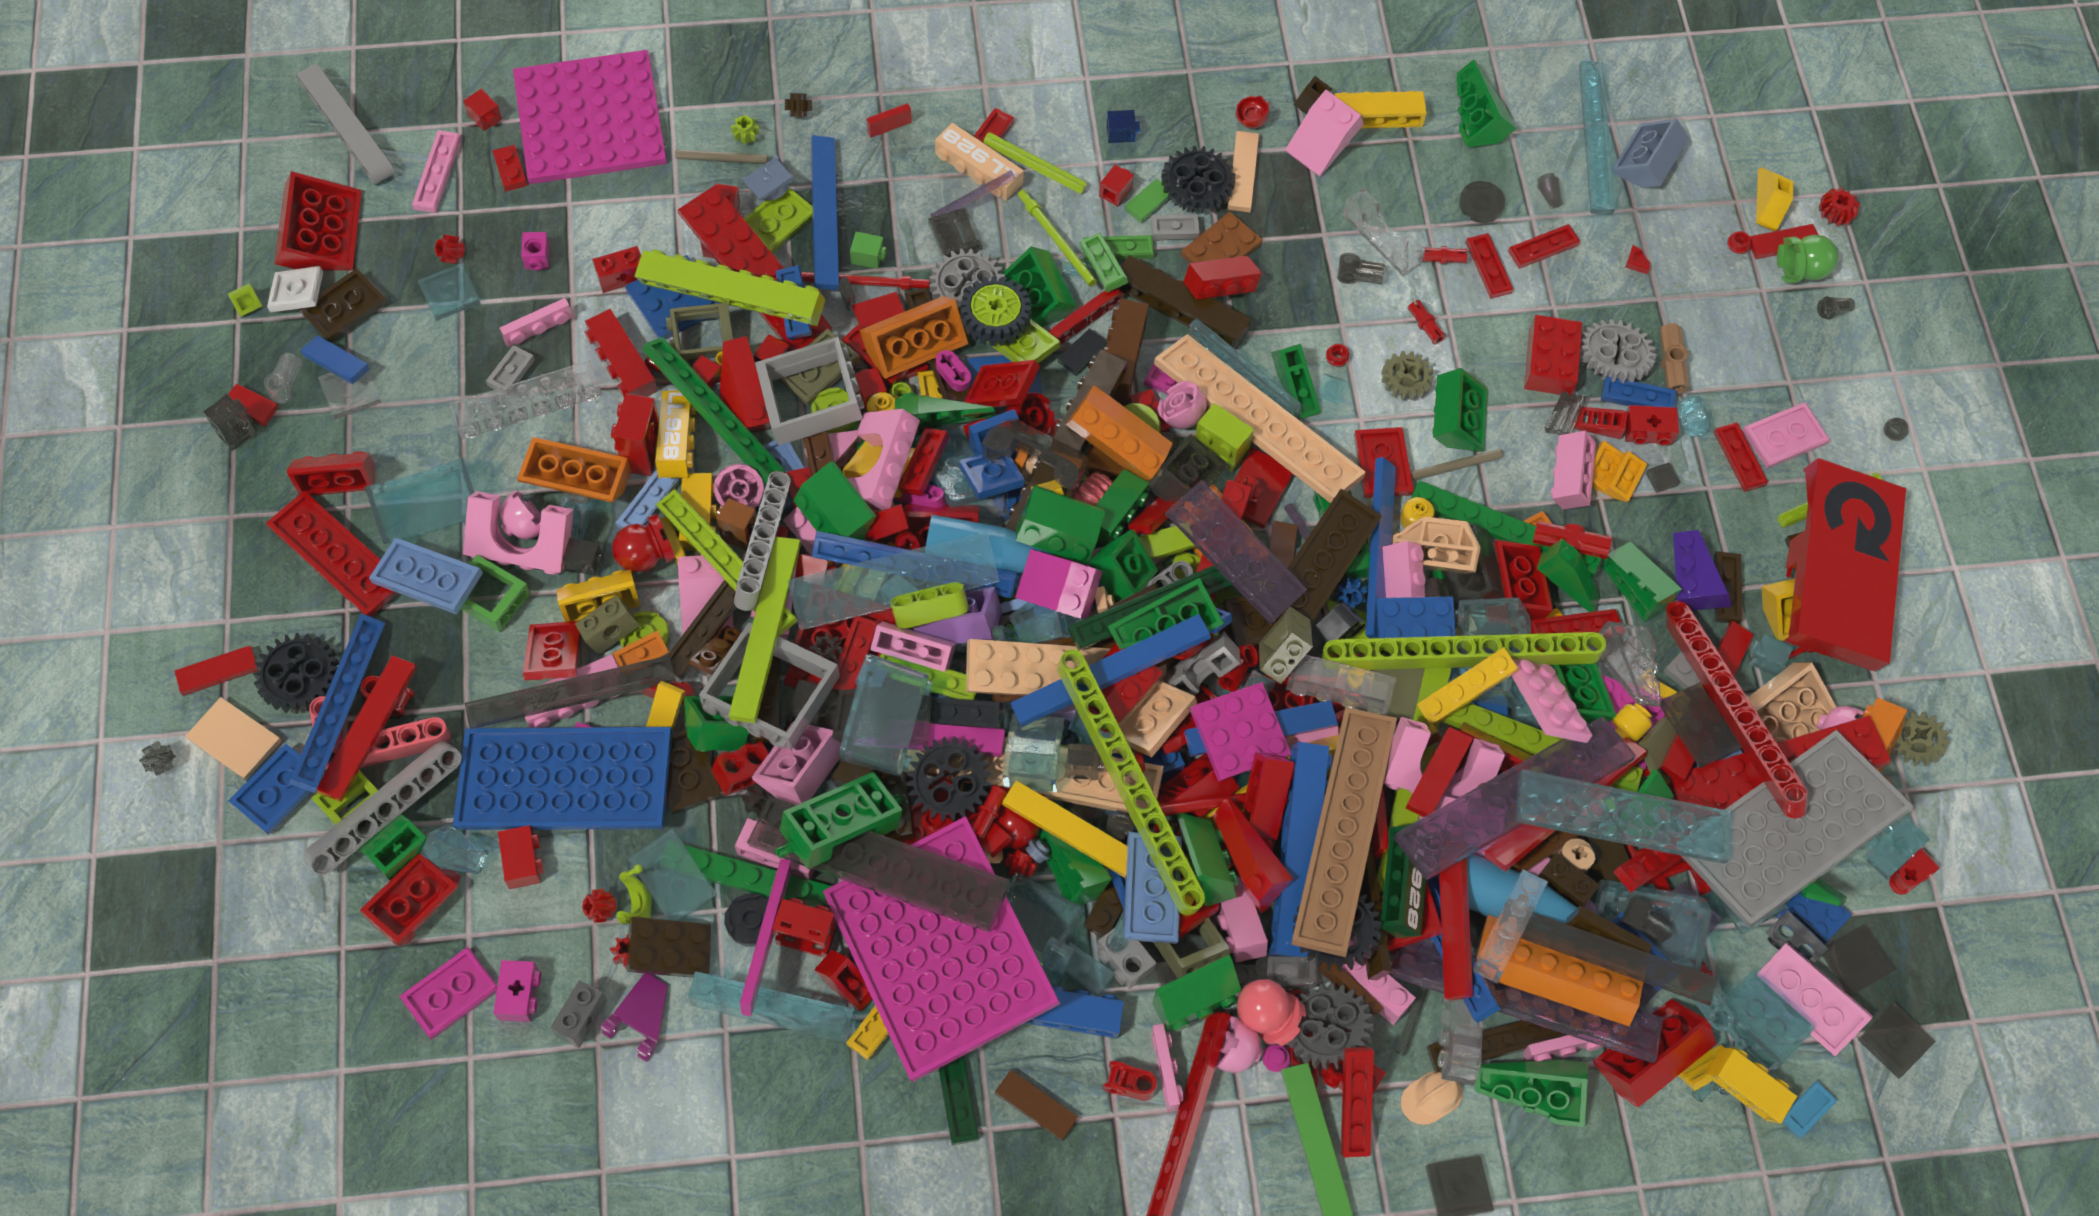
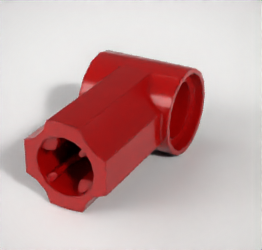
[1218,644,1258,692]

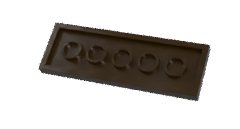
[1261,489,1382,624]

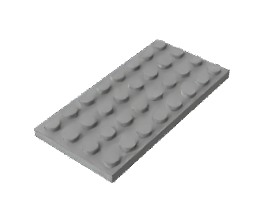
[1675,730,1913,929]

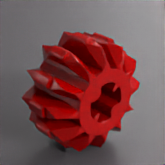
[1818,187,1860,227]

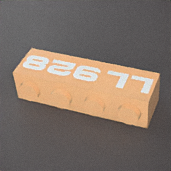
[935,123,1024,201]

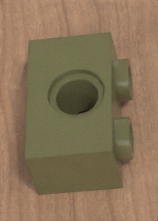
[575,595,640,655]

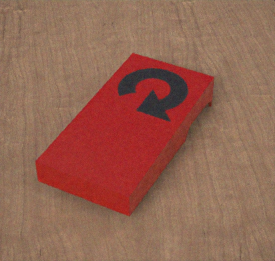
[1784,458,1906,672]

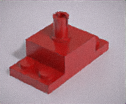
[1157,754,1239,818]

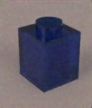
[1106,110,1140,143]

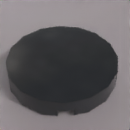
[724,893,769,947]

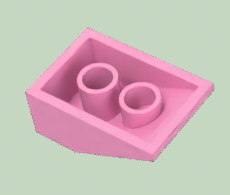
[1285,90,1364,177]
[678,555,734,634]

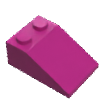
[1015,549,1102,619]

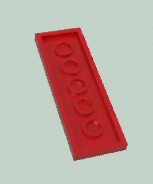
[266,491,398,617]

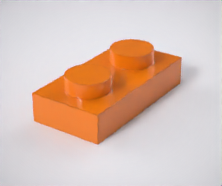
[612,630,669,678]

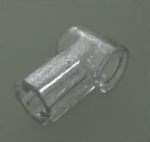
[264,353,303,404]

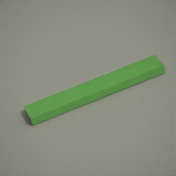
[1281,1063,1353,1216]

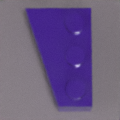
[1673,530,1732,611]

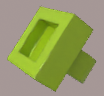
[228,283,262,317]

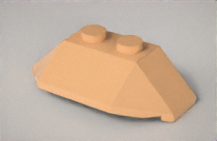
[1392,517,1481,574]

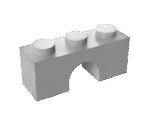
[1163,631,1240,696]

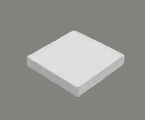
[267,266,323,312]

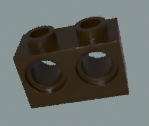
[1536,852,1600,907]

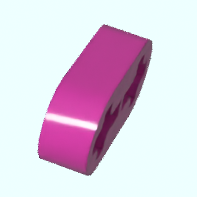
[935,350,971,391]

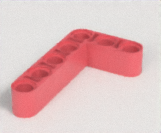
[310,696,451,770]

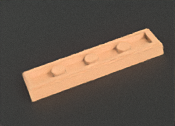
[1227,131,1259,213]

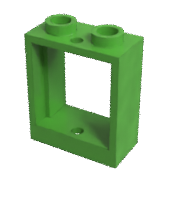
[461,555,530,632]

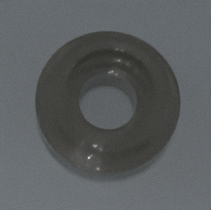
[1883,418,1908,441]

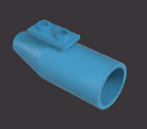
[925,515,1054,594]
[1466,851,1581,940]

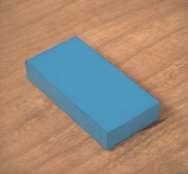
[1783,1081,1837,1139]

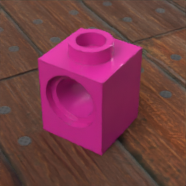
[521,232,550,270]

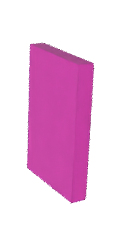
[399,947,497,1040]

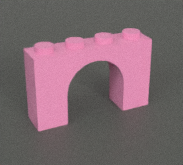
[847,409,920,511]
[463,491,574,574]
[1384,717,1505,805]

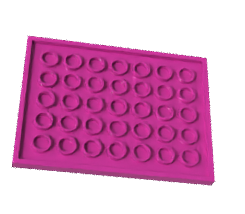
[823,816,1060,1082]

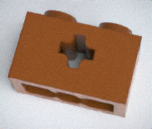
[716,498,757,551]

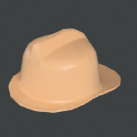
[1401,1071,1462,1125]

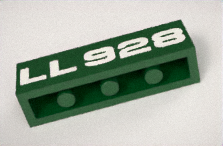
[1381,824,1430,939]

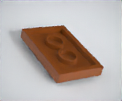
[1181,212,1263,263]

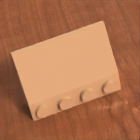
[1721,663,1836,748]

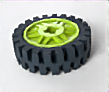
[960,276,1031,346]

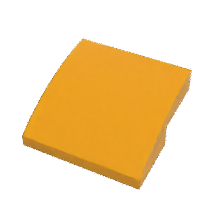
[1592,440,1647,502]

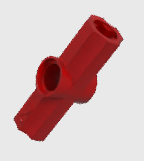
[1532,521,1612,559]

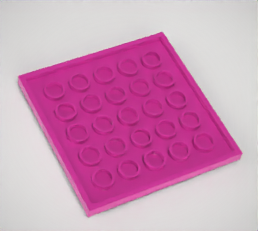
[513,49,667,184]

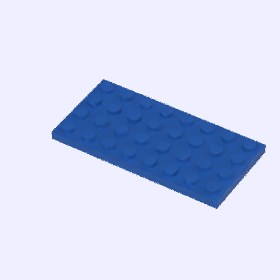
[453,727,672,830]

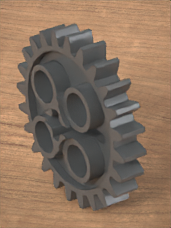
[1288,983,1374,1070]

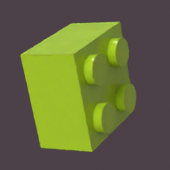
[1193,403,1254,473]

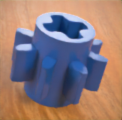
[1336,576,1368,609]

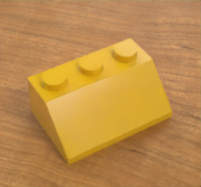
[556,570,641,622]
[1761,578,1795,641]

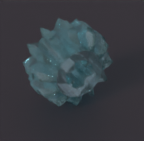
[1677,395,1711,437]

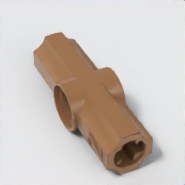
[1659,323,1689,395]

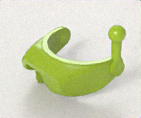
[616,864,652,925]

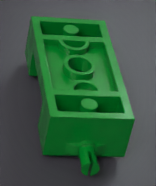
[775,772,903,869]

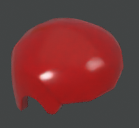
[1236,95,1270,129]

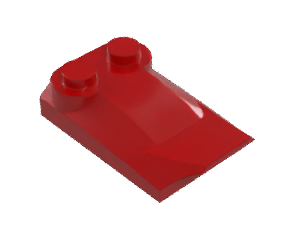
[360,853,462,947]

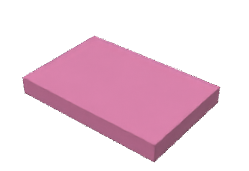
[1742,402,1830,469]

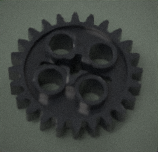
[1161,145,1236,214]
[253,633,340,714]
[906,736,993,823]
[1293,894,1382,972]

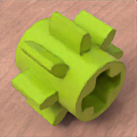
[730,115,760,145]

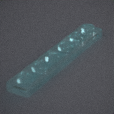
[1189,318,1302,419]

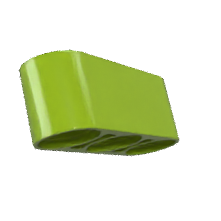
[890,582,969,628]

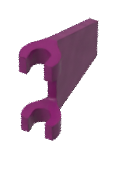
[601,974,668,1062]

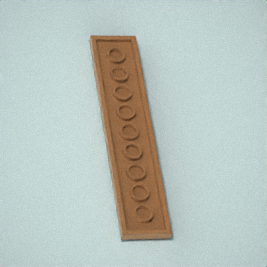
[1292,707,1397,957]

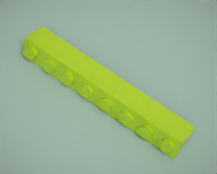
[635,249,826,326]

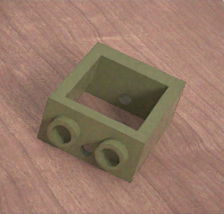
[666,303,733,361]
[1259,607,1313,684]
[1153,918,1230,978]

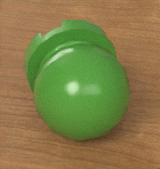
[1777,235,1839,284]

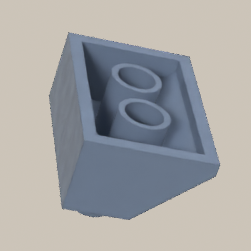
[1611,118,1689,188]

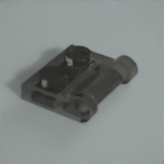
[928,208,983,258]

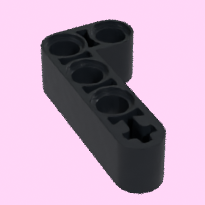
[1288,602,1366,677]

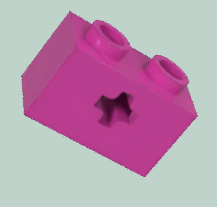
[493,960,542,1022]

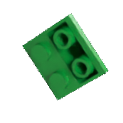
[358,814,433,881]

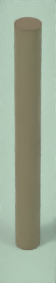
[675,149,768,164]
[1410,449,1502,481]

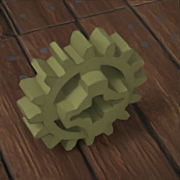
[1381,351,1434,401]
[1894,712,1949,767]

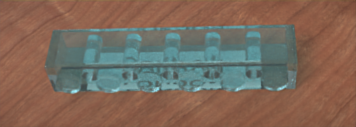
[688,971,855,1043]

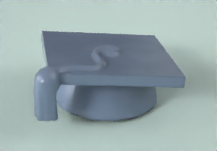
[742,155,794,201]

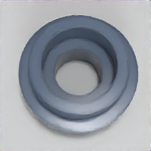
[1026,839,1051,863]

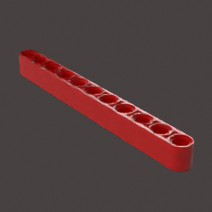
[1666,601,1807,819]

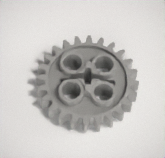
[929,248,1005,313]
[1580,319,1656,383]

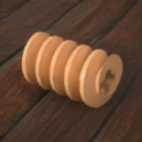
[1558,838,1596,873]

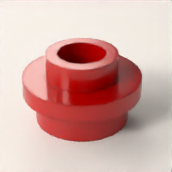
[1727,231,1751,254]
[1326,344,1350,367]

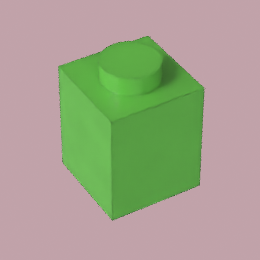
[850,232,887,269]

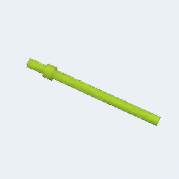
[1018,190,1096,287]

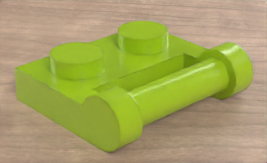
[312,770,378,825]

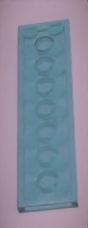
[787,531,1000,630]
[1515,769,1730,864]

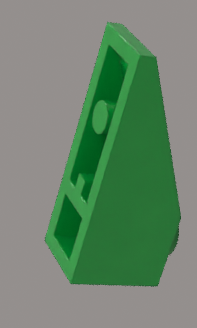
[1271,344,1321,419]
[1537,539,1599,612]

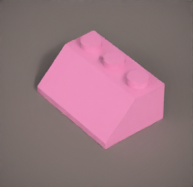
[752,721,844,806]

